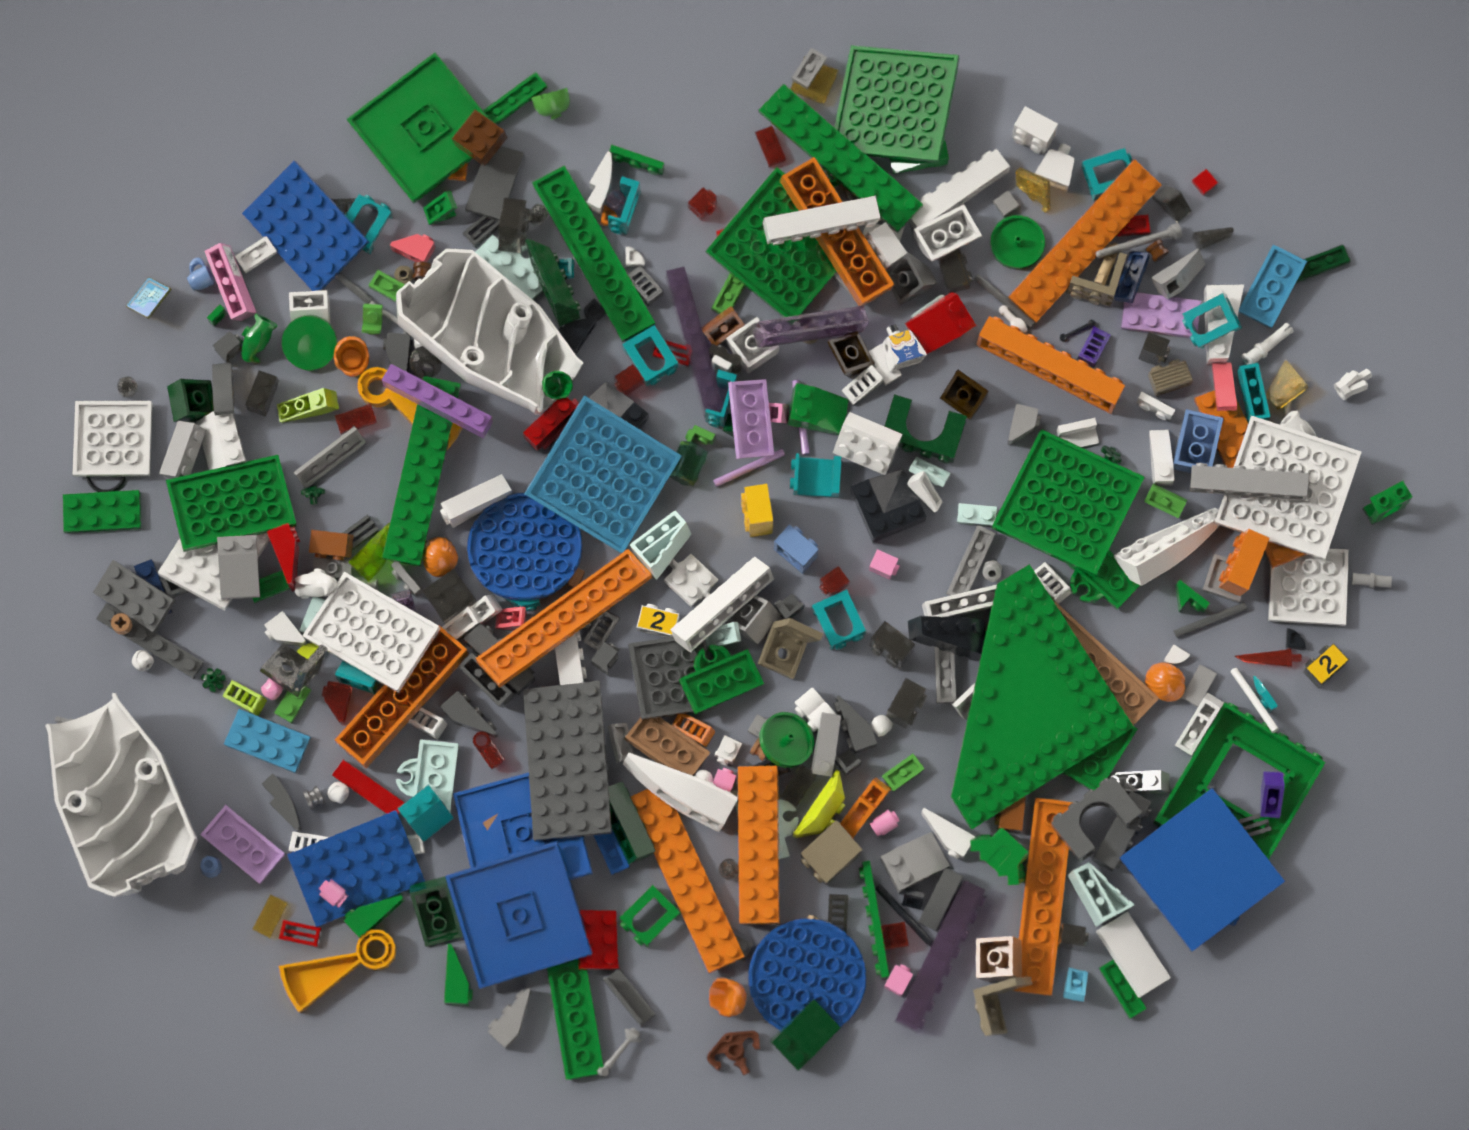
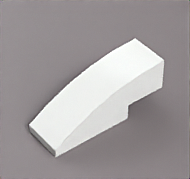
[587,151,612,214]
[442,594,503,641]

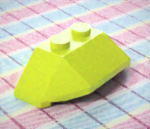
[793,769,846,838]

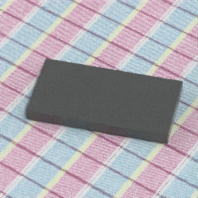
[465,146,524,221]

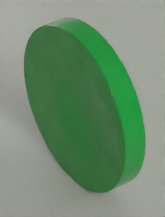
[990,215,1045,270]
[282,315,337,370]
[759,712,814,768]

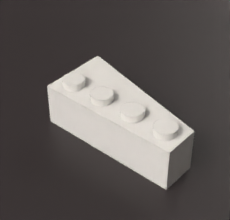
[1204,285,1244,364]

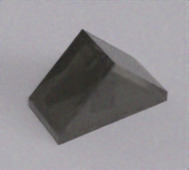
[1152,185,1191,223]

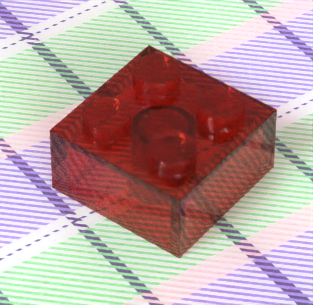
[881,921,909,951]

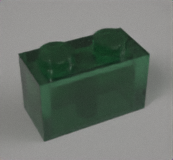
[669,441,708,486]

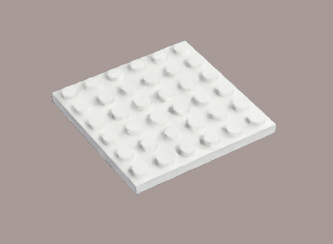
[1215,416,1361,560]

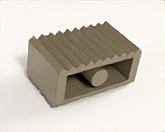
[1148,359,1193,397]

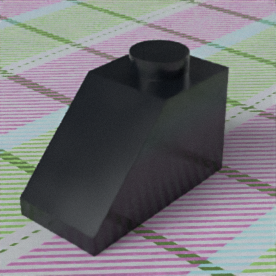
[558,317,597,354]

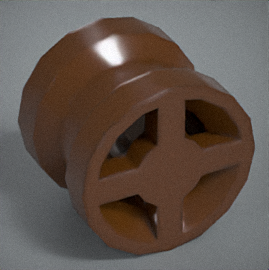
[1146,239,1170,262]
[413,262,432,281]

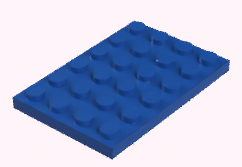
[242,161,370,291]
[287,810,425,927]

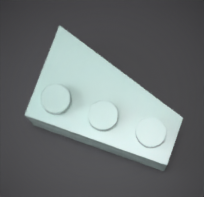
[630,511,692,580]
[1068,862,1135,927]

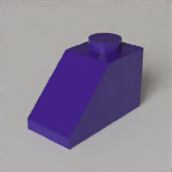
[1260,771,1285,818]

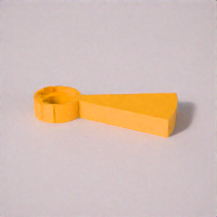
[358,367,463,450]
[279,930,397,1013]

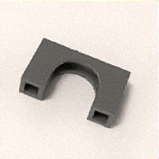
[1051,776,1143,863]

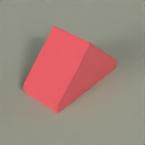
[495,607,527,631]

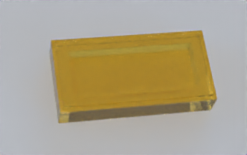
[252,894,288,938]

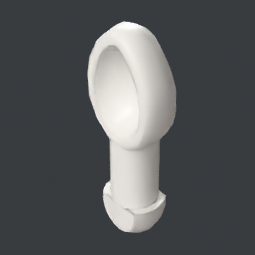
[999,305,1028,334]

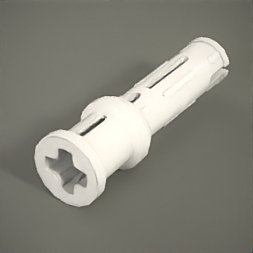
[1241,323,1294,365]

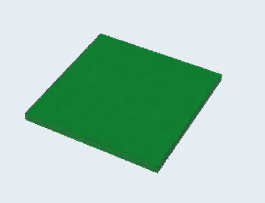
[346,52,490,204]

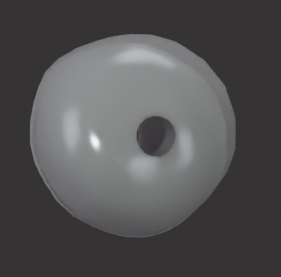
[982,560,1002,582]

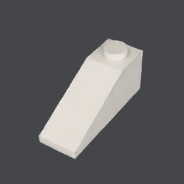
[1149,430,1174,486]
[1175,693,1224,755]
[921,808,975,860]

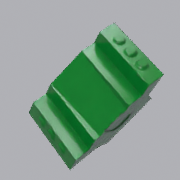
[970,828,1029,885]

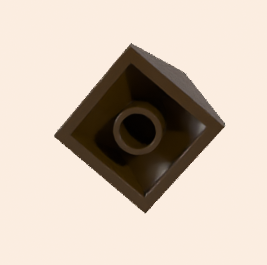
[827,331,875,378]
[940,369,989,420]

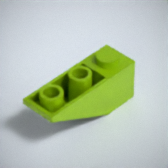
[277,388,339,423]

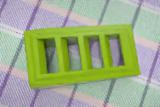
[222,680,267,716]

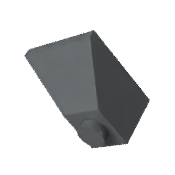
[886,253,938,305]

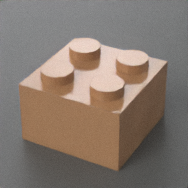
[976,936,1022,981]

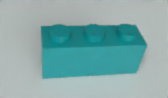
[1237,363,1270,424]

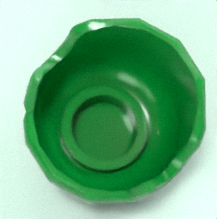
[542,371,573,400]

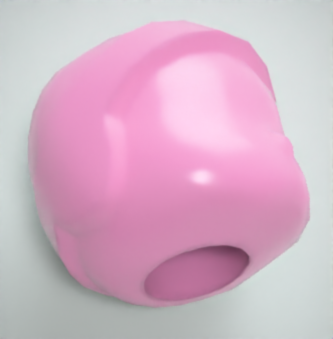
[261,678,283,700]

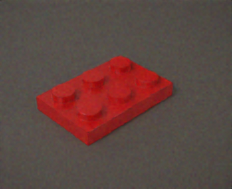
[578,910,618,970]

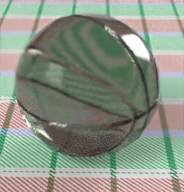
[409,346,442,379]

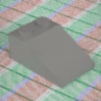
[217,535,260,600]
[880,832,950,894]

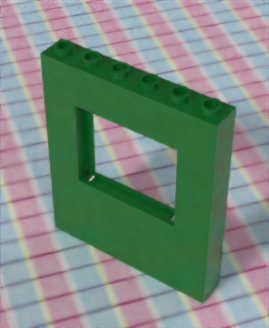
[1153,702,1326,860]

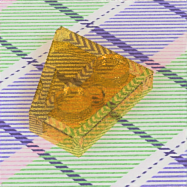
[1016,167,1051,213]
[1266,360,1309,410]

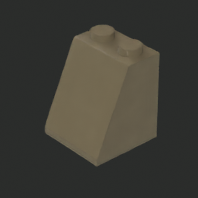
[800,820,862,885]

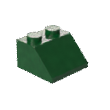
[167,379,214,422]

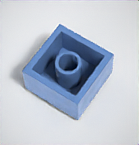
[774,524,819,574]

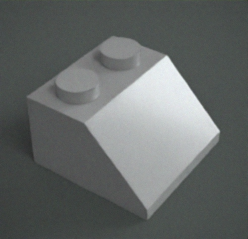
[726,595,781,644]

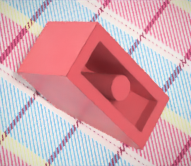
[390,234,435,262]

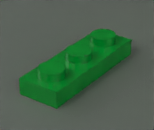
[609,145,665,175]
[1098,959,1147,1019]

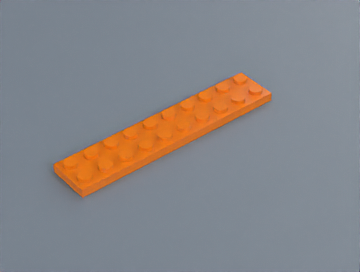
[1008,159,1162,323]
[1194,390,1307,569]
[476,549,652,687]
[630,789,745,974]
[1012,797,1073,996]

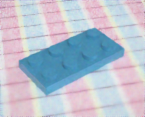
[1239,244,1307,329]
[224,709,311,773]

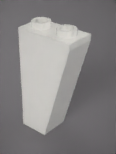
[440,474,512,528]

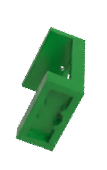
[1362,481,1413,525]
[619,885,681,947]

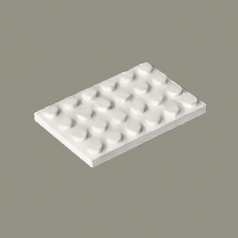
[158,533,270,611]
[302,572,441,693]

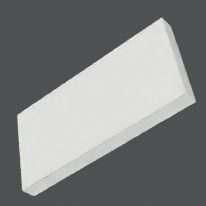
[1096,912,1171,998]

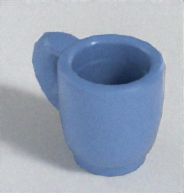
[187,258,215,291]

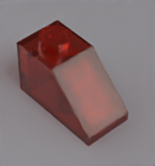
[322,681,353,726]

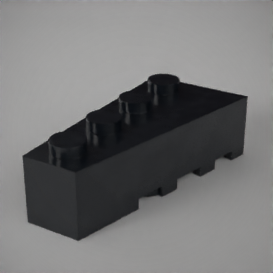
[908,616,986,661]

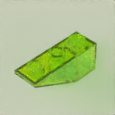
[348,523,390,582]

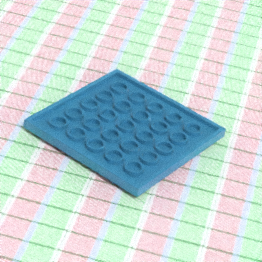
[524,396,682,554]

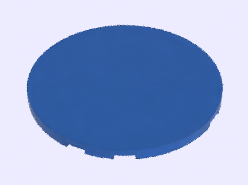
[467,493,583,601]
[748,918,866,1030]

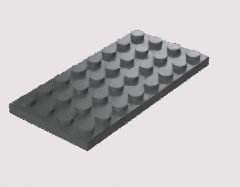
[523,681,612,842]

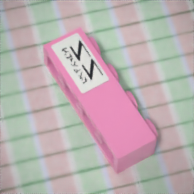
[205,243,257,321]

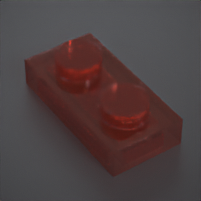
[755,126,786,167]
[334,404,377,435]

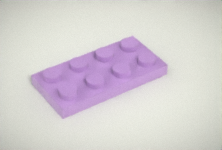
[1121,293,1201,338]
[728,379,774,459]
[200,805,286,884]

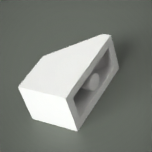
[264,611,307,646]

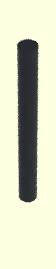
[875,884,933,946]

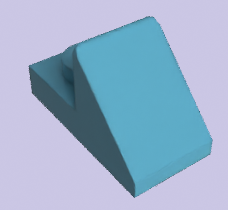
[1063,968,1088,1002]

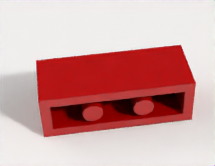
[523,397,577,451]

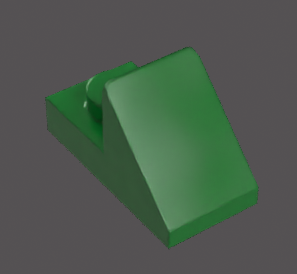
[423,191,457,225]
[1175,580,1210,613]

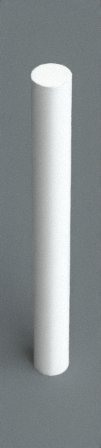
[1231,668,1279,733]

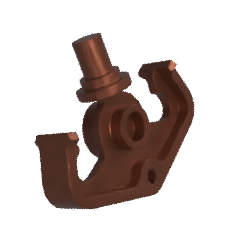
[707,1030,760,1076]

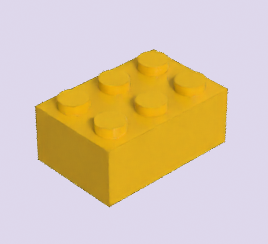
[741,484,773,537]

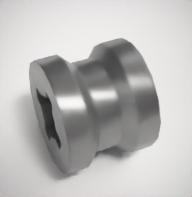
[303,786,325,809]

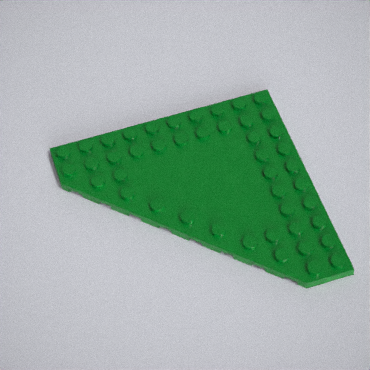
[950,564,1134,830]

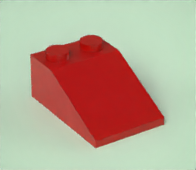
[905,292,976,354]
[267,523,301,592]

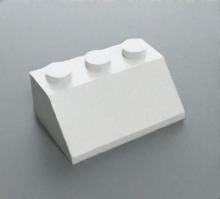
[914,205,982,262]
[196,412,247,470]

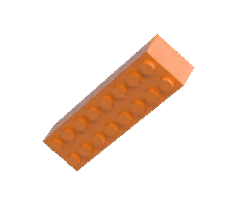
[780,157,894,308]
[976,316,1125,414]
[335,625,469,769]
[738,766,780,925]

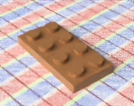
[624,717,710,776]

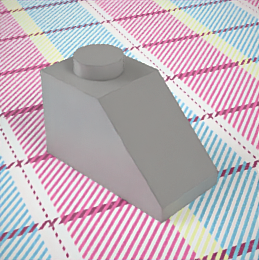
[1007,404,1041,445]

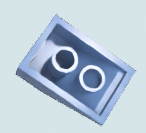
[1173,409,1223,473]

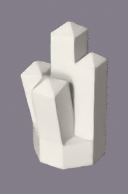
[1334,369,1372,400]

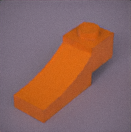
[840,778,891,838]

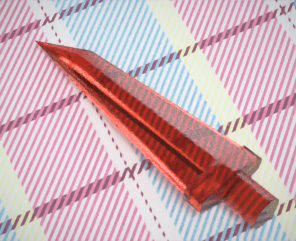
[1234,649,1302,667]

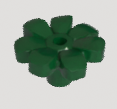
[1101,446,1122,463]
[301,486,325,505]
[201,668,226,693]

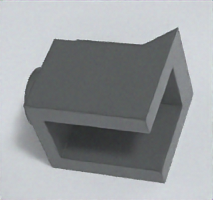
[212,331,243,363]
[591,642,620,676]

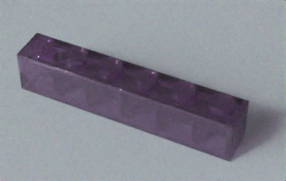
[753,305,869,348]

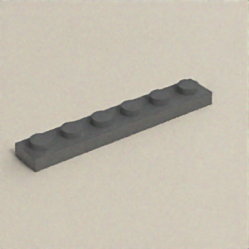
[96,603,204,679]

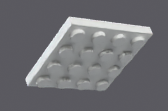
[73,401,153,477]
[1268,548,1349,626]

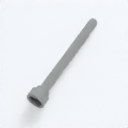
[1096,223,1182,258]

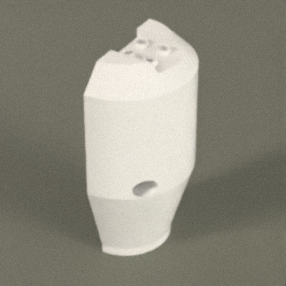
[396,249,584,415]
[45,693,197,897]

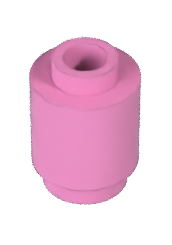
[870,810,900,837]
[319,879,348,908]

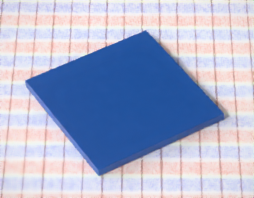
[453,772,593,880]
[1119,788,1285,952]
[445,841,593,989]

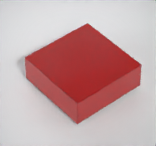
[1191,169,1218,196]

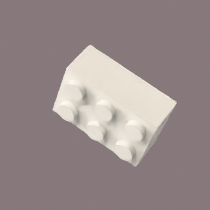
[833,412,902,475]

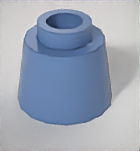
[200,856,222,878]

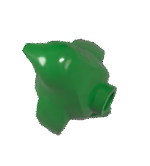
[242,313,278,363]

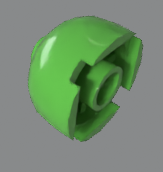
[531,88,570,119]

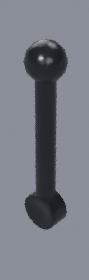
[1059,320,1095,342]

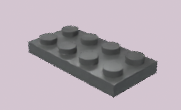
[93,560,176,633]

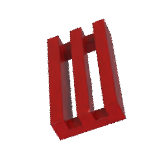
[652,340,694,367]
[278,920,322,948]

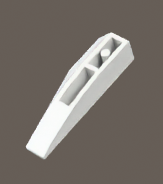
[1114,508,1219,586]
[623,753,738,832]

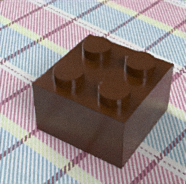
[452,110,507,167]

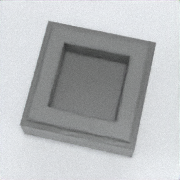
[993,191,1019,217]

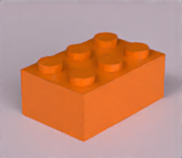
[1218,529,1270,596]

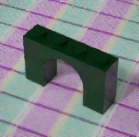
[884,394,967,464]

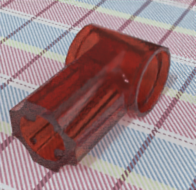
[473,731,505,770]

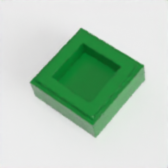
[207,304,227,327]

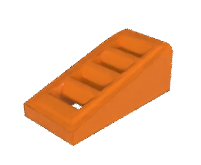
[672,714,715,747]

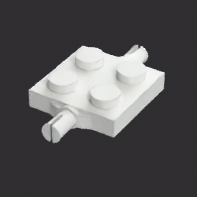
[664,554,718,607]

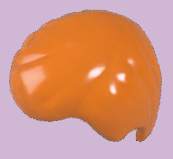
[334,336,369,377]
[422,537,458,578]
[1145,662,1185,702]
[709,978,747,1017]

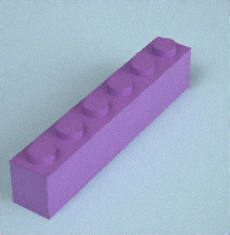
[382,364,493,439]

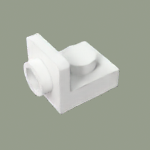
[715,735,742,766]

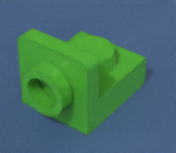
[362,304,383,335]
[685,425,716,447]

